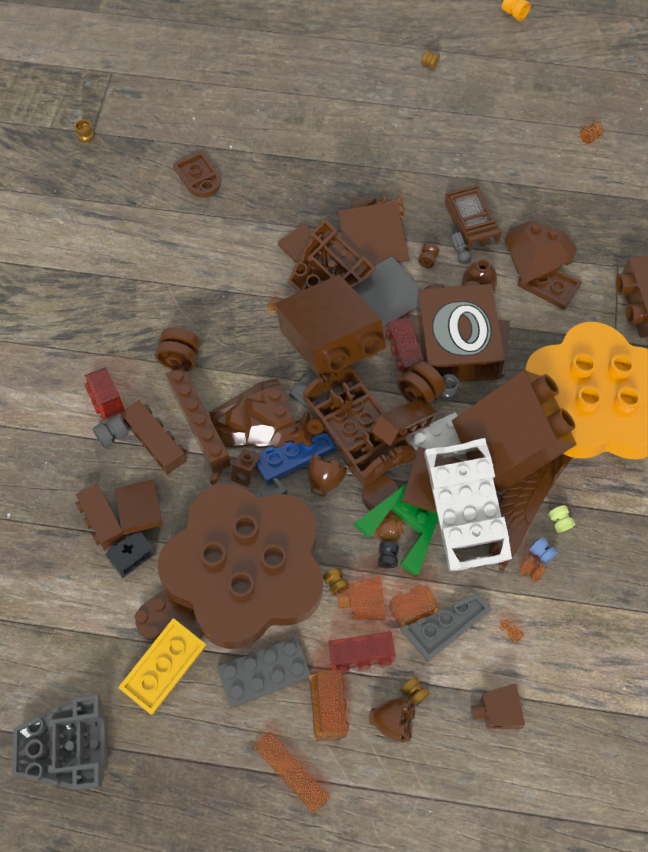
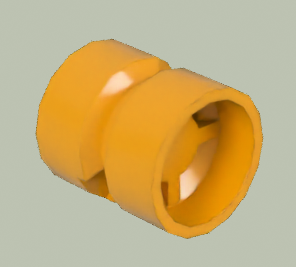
[501,0,531,21]

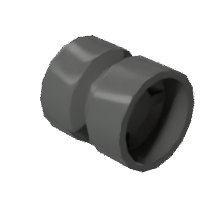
[92,414,129,449]

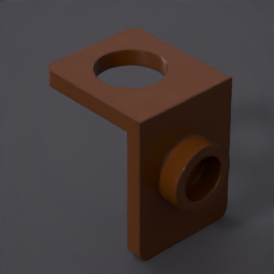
[231,449,261,487]

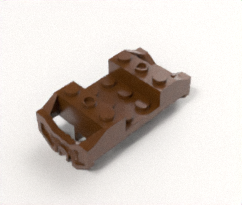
[303,366,415,487]

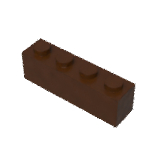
[372,399,438,446]
[120,400,186,475]

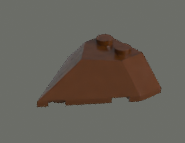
[505,221,577,286]

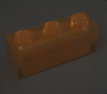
[309,670,349,741]

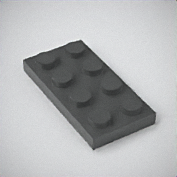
[217,637,311,709]

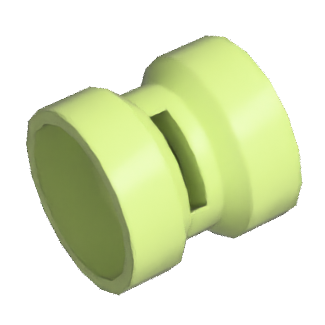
[549,505,575,532]

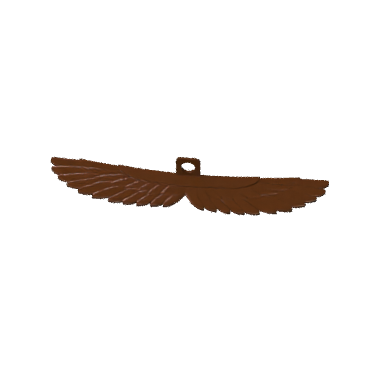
[489,454,573,571]

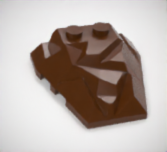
[288,219,376,293]
[209,378,295,448]

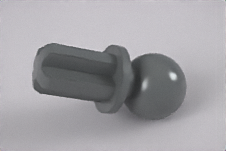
[451,232,471,264]

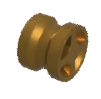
[421,50,440,70]

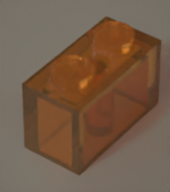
[389,584,439,629]

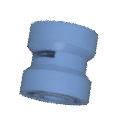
[529,537,558,565]

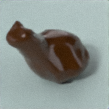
[350,198,377,209]

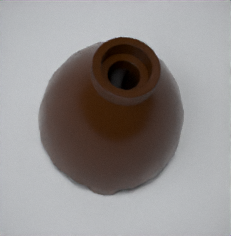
[462,259,497,291]
[308,454,347,497]
[369,698,415,743]

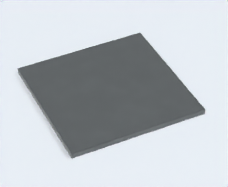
[352,256,419,328]

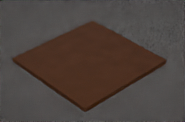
[337,201,409,266]
[402,446,464,513]

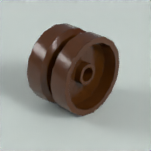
[155,327,201,371]
[397,361,446,406]

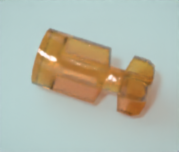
[499,619,525,644]

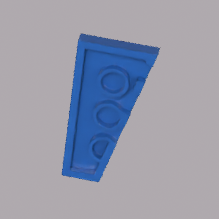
[252,433,336,484]

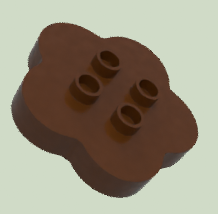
[158,484,323,649]

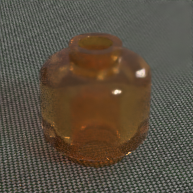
[374,514,404,542]

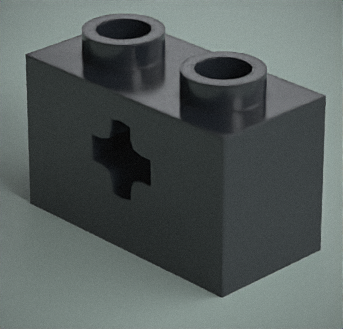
[105,531,155,579]

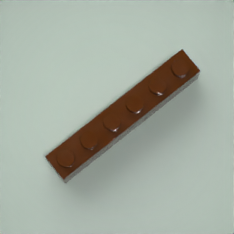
[166,367,231,473]

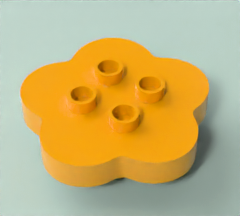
[524,322,648,459]

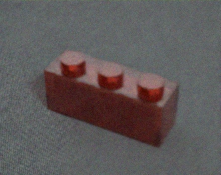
[385,317,426,374]
[84,367,125,420]
[328,631,396,673]

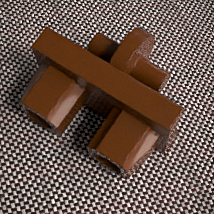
[291,411,324,447]

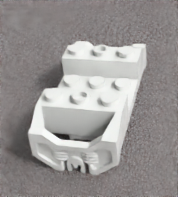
[424,438,512,572]

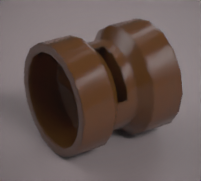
[418,243,439,268]

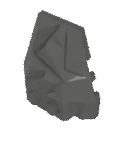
[12,695,108,790]

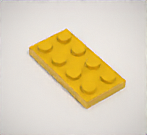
[118,618,207,715]

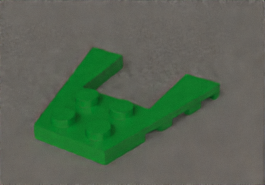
[353,483,438,577]

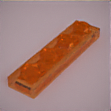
[253,731,330,814]

